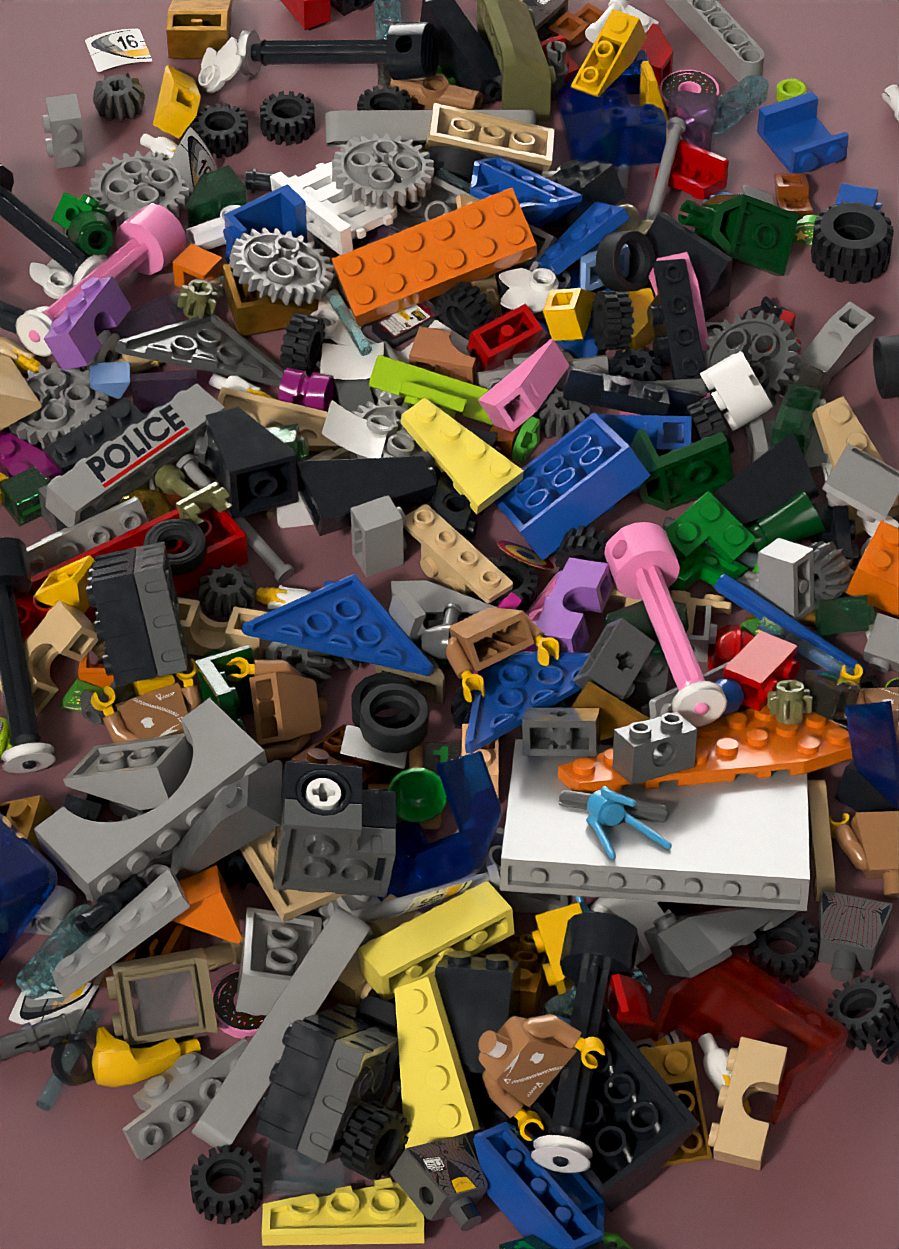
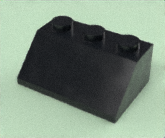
[646,211,733,322]

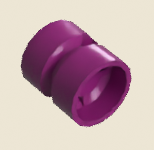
[278,368,334,412]

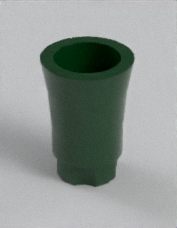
[68,211,114,256]
[746,490,825,554]

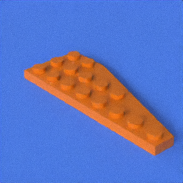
[558,704,863,794]

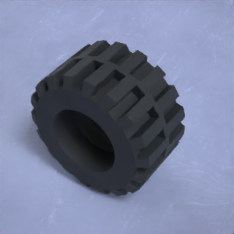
[811,202,894,284]

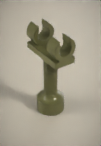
[155,464,233,526]

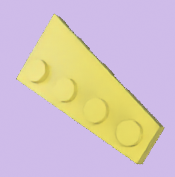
[401,398,524,515]
[394,976,480,1149]
[262,1177,424,1246]

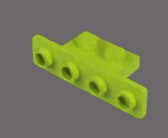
[369,355,494,426]

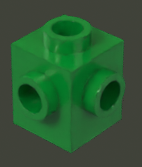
[51,192,109,240]

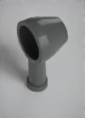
[422,603,462,659]

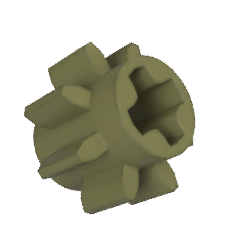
[177,280,218,319]
[767,680,813,725]

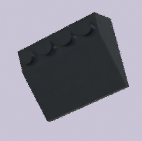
[529,1009,699,1212]

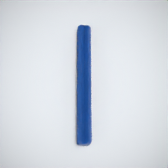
[714,574,867,678]

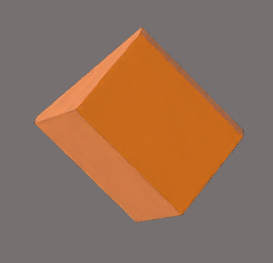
[172,865,242,944]

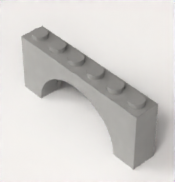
[34,698,268,904]

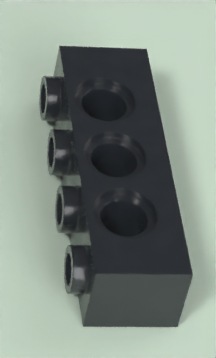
[430,427,502,541]

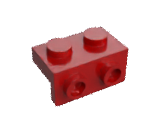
[655,140,729,200]

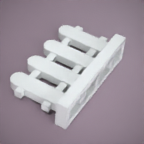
[270,162,398,255]

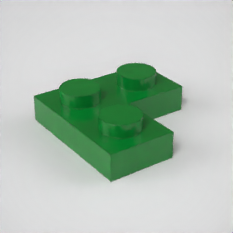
[665,491,757,565]
[669,545,748,591]

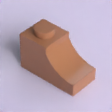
[409,326,477,385]

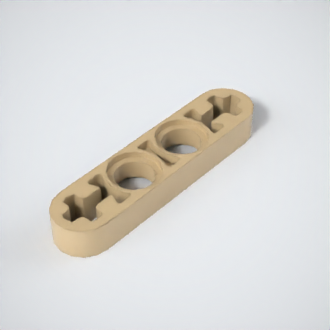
[807,780,835,902]

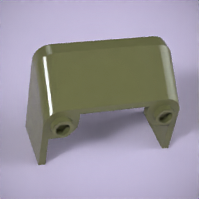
[477,0,556,122]

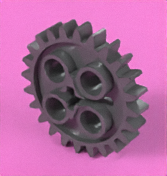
[702,310,802,411]

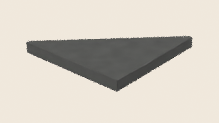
[115,314,284,386]

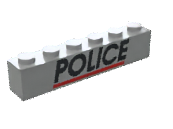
[45,383,225,528]

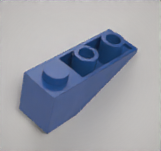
[590,414,692,450]

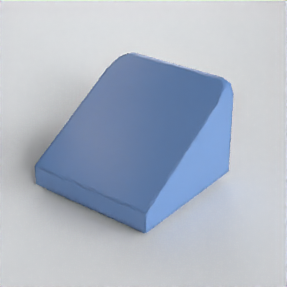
[89,362,130,399]

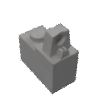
[736,538,814,621]

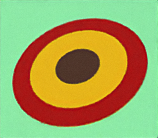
[497,541,554,569]

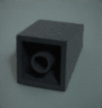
[205,407,299,519]
[435,951,521,1073]

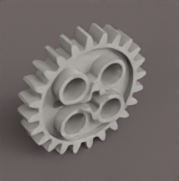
[332,133,434,209]
[89,151,191,227]
[229,228,334,306]
[7,362,110,449]
[352,399,442,474]

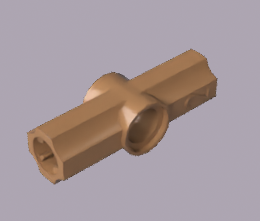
[389,74,483,110]

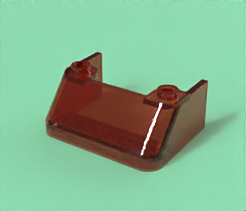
[650,955,848,1125]

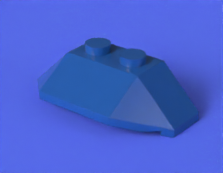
[470,156,582,228]
[473,1122,605,1249]

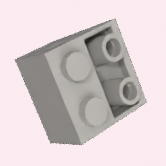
[822,443,899,523]

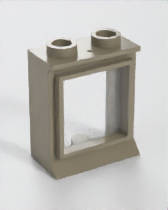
[106,948,218,1046]

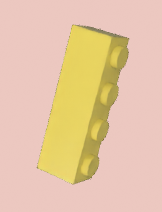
[357,881,515,1001]

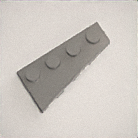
[51,868,190,999]

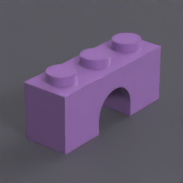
[43,276,132,370]
[534,557,614,653]

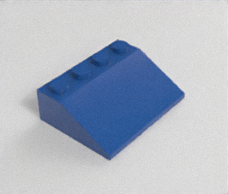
[494,412,651,561]

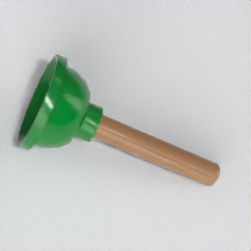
[388,741,447,823]

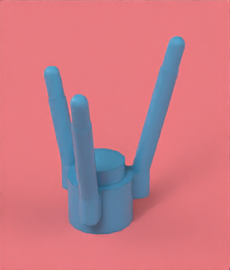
[586,786,672,859]

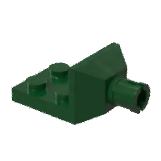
[678,194,799,276]
[628,429,733,511]
[195,645,255,732]

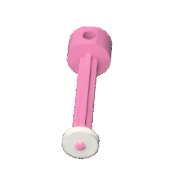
[15,204,186,357]
[604,522,727,727]

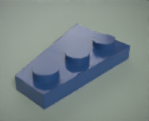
[537,201,630,275]

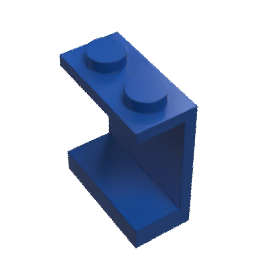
[757,91,849,173]
[223,184,308,264]

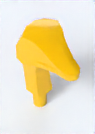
[92,1027,201,1088]

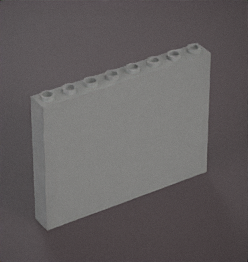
[500,739,810,911]

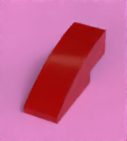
[606,974,657,1042]

